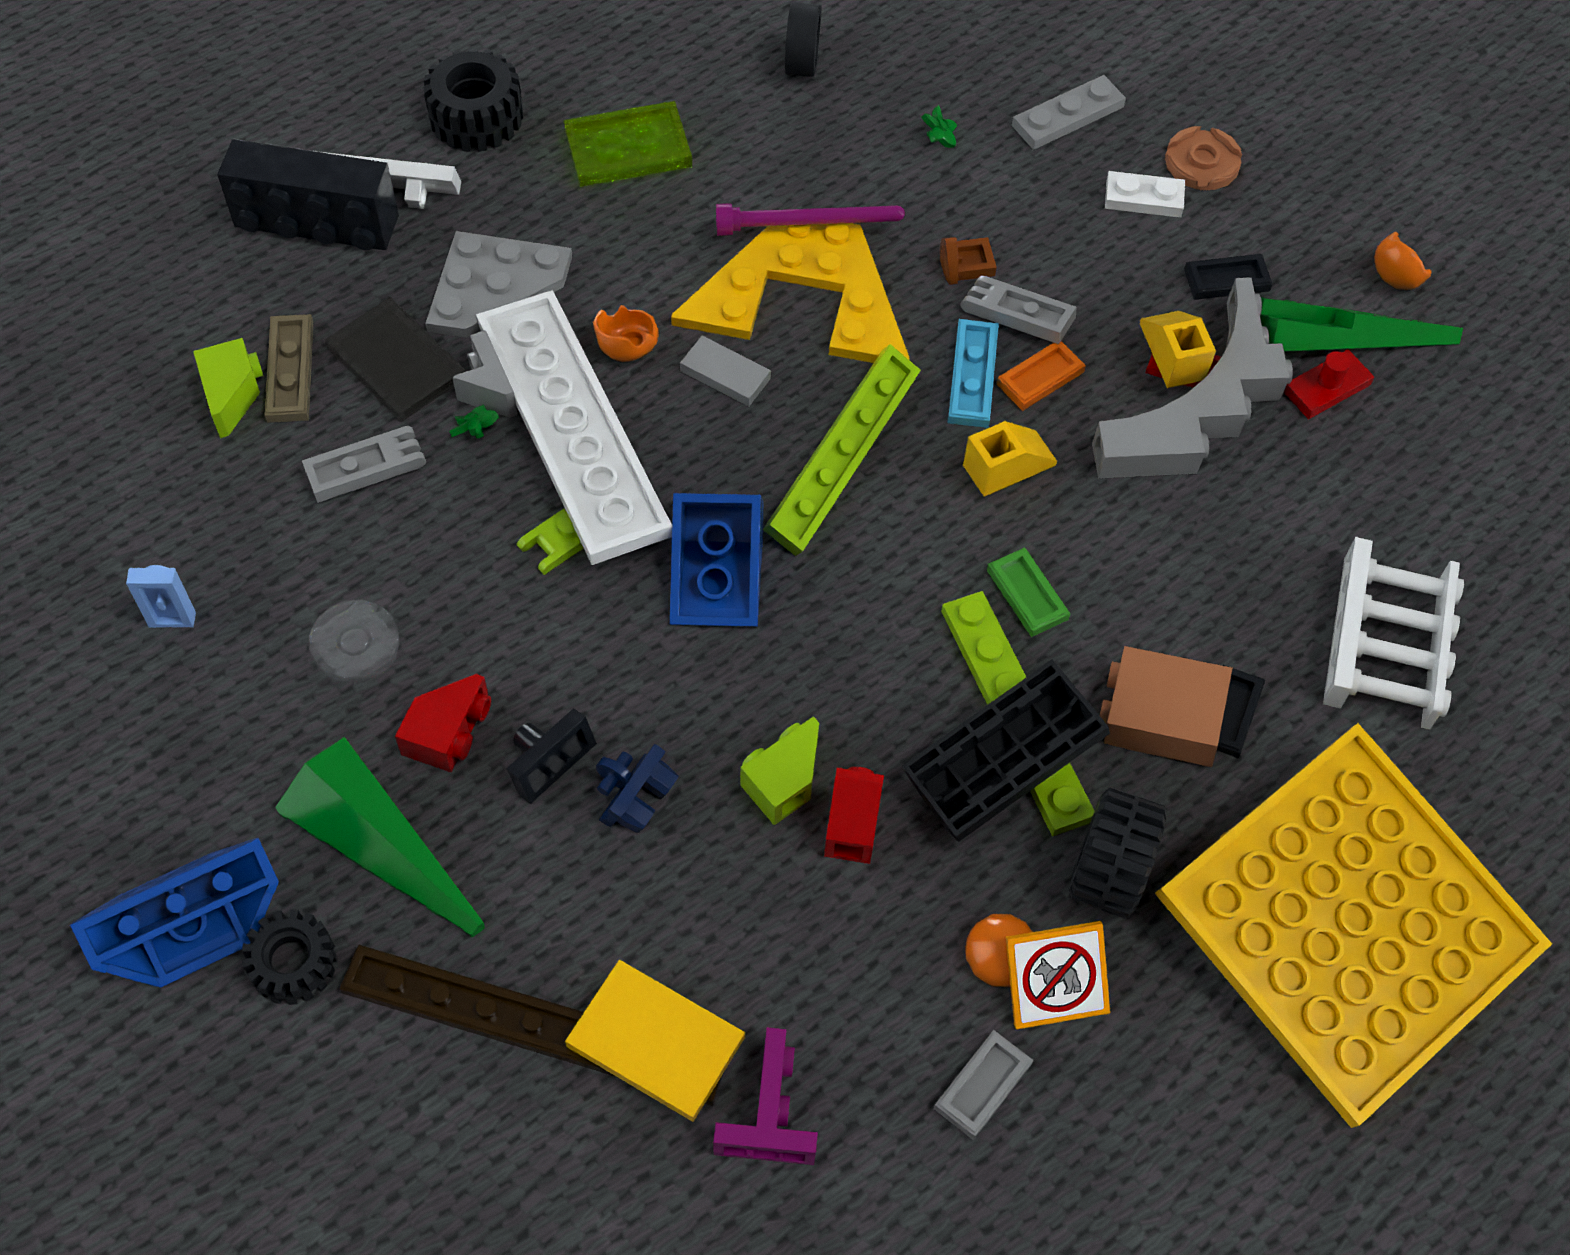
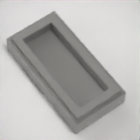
[680,335,771,406]
[934,1030,1033,1140]

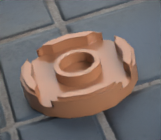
[1165,126,1242,190]

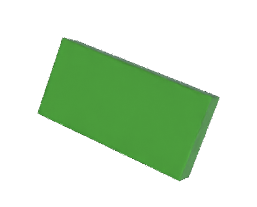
[987,547,1070,637]

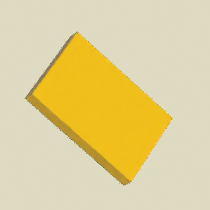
[565,959,745,1122]

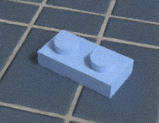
[126,565,196,628]

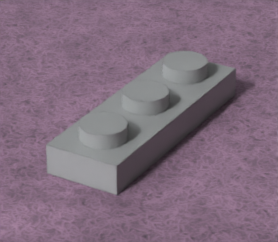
[1012,75,1126,150]

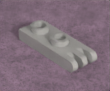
[960,276,1077,344]
[302,426,426,503]

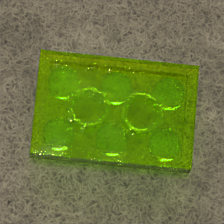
[563,101,692,187]

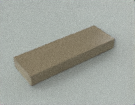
[264,314,314,423]

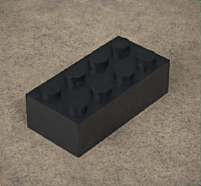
[217,139,399,251]

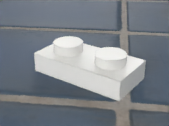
[1105,171,1185,217]

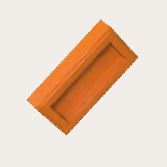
[996,341,1086,411]

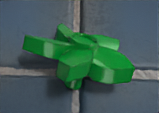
[921,105,957,148]
[449,404,499,439]

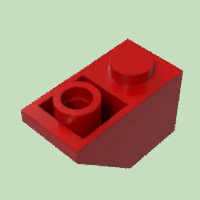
[395,674,492,772]
[824,767,884,864]

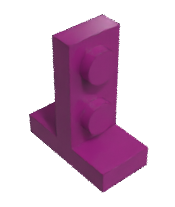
[713,1027,818,1165]

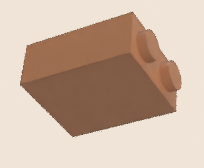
[1100,646,1233,767]

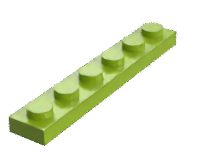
[763,344,921,556]
[941,591,1094,837]

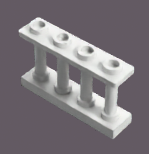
[1323,537,1464,730]

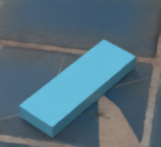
[948,319,999,428]

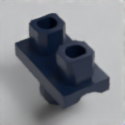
[596,744,679,833]

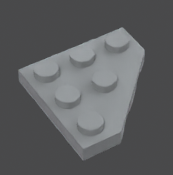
[425,231,572,338]

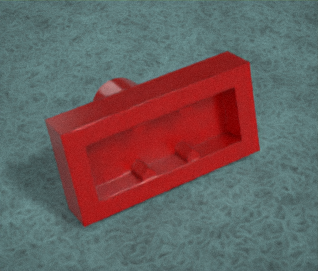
[1284,349,1374,419]

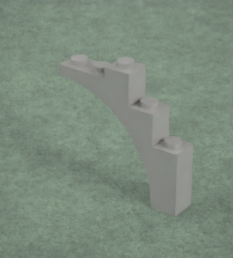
[1092,278,1293,478]

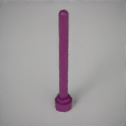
[716,203,905,236]

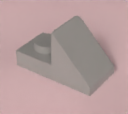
[453,330,518,417]

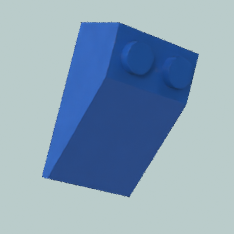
[670,493,764,627]

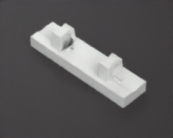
[315,151,461,209]

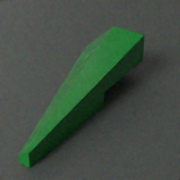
[1260,296,1463,351]
[275,737,485,938]

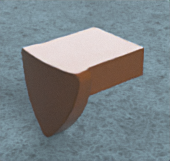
[940,237,997,285]

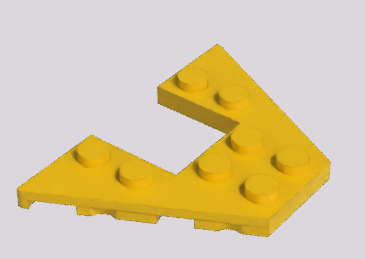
[671,223,910,363]

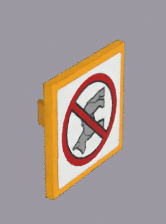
[1006,921,1110,1030]

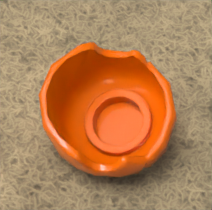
[1374,232,1431,290]
[593,305,659,362]
[965,914,1033,987]

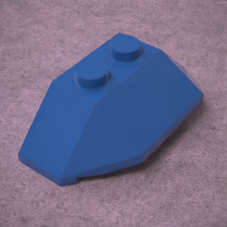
[70,838,279,987]

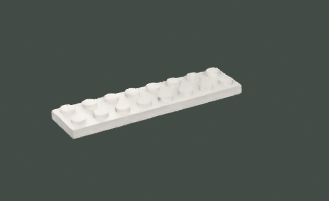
[476,290,673,565]

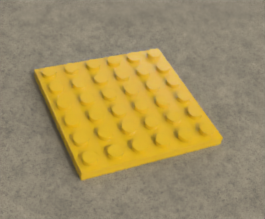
[1155,723,1552,1128]

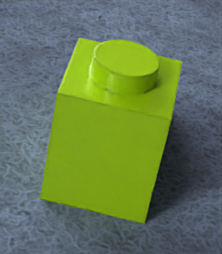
[193,338,264,438]

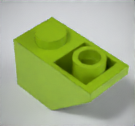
[740,716,819,825]

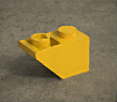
[1139,311,1216,388]
[963,421,1057,497]

